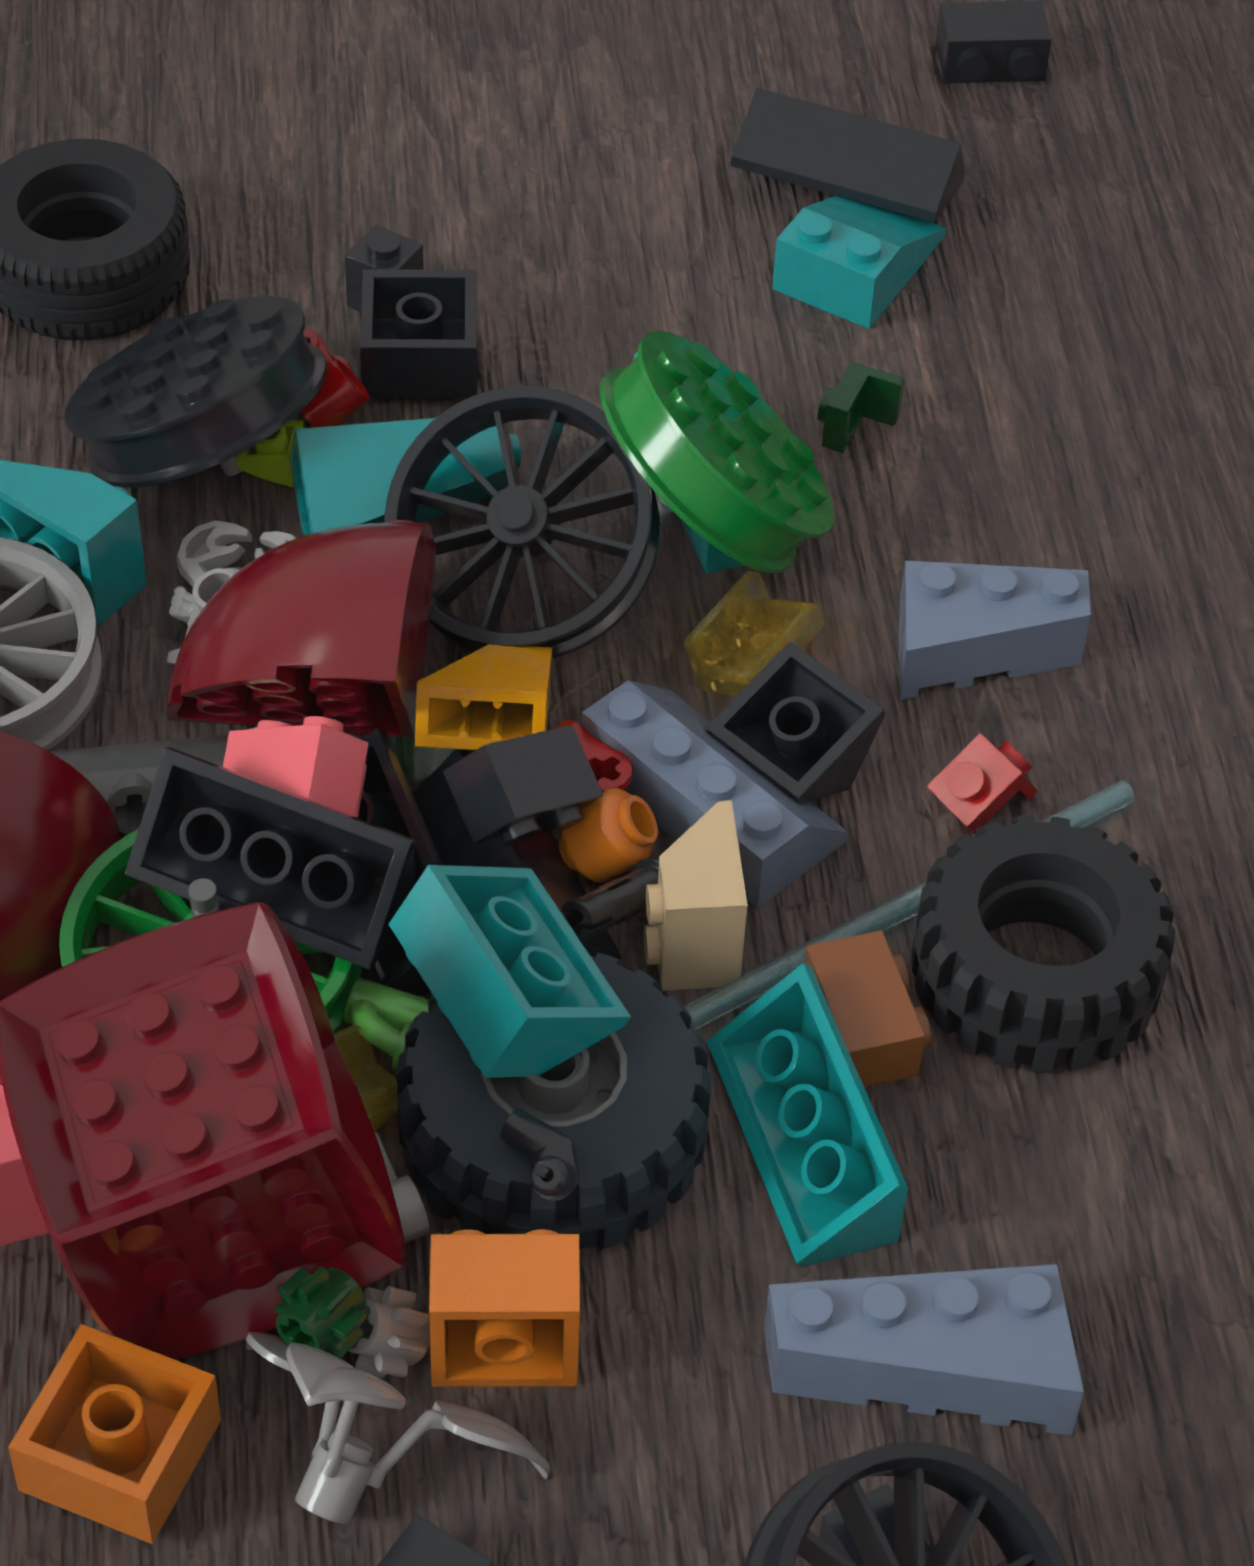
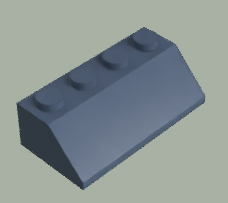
[581,680,849,909]

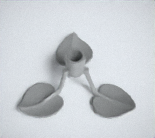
[246,1332,551,1524]

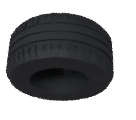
[0,139,190,340]

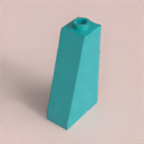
[289,418,521,536]

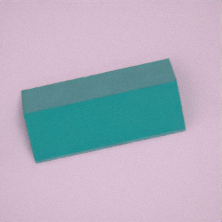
[707,963,908,1267]

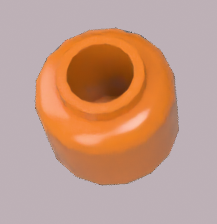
[559,788,658,883]

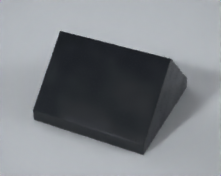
[706,641,885,804]

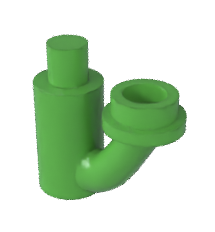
[344,977,429,1073]

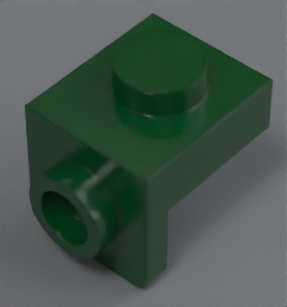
[817,361,904,453]

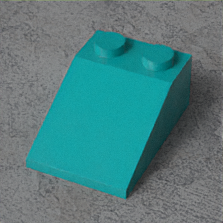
[772,196,946,329]
[0,460,147,627]

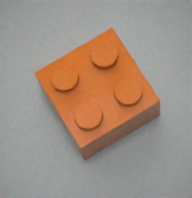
[429,1229,580,1387]
[8,1324,221,1545]

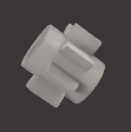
[348,1286,430,1378]

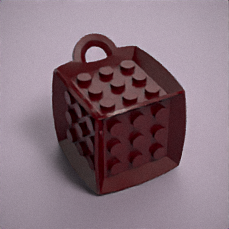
[0,902,408,1360]

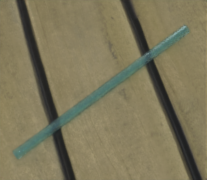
[684,780,1135,1030]

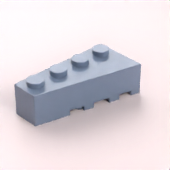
[764,1264,1084,1436]

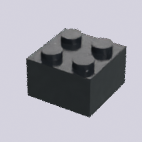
[360,269,477,399]

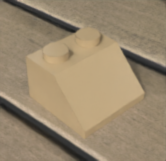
[643,800,748,991]

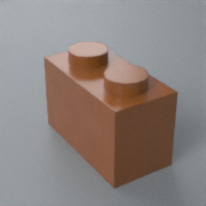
[804,930,931,1087]

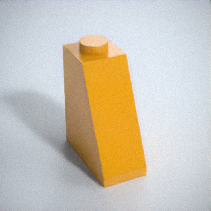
[415,644,552,750]

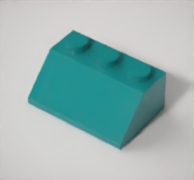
[389,865,631,1078]

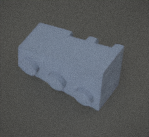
[898,560,1091,700]

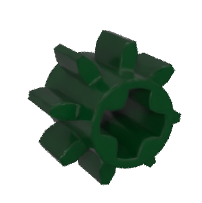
[275,1267,367,1358]

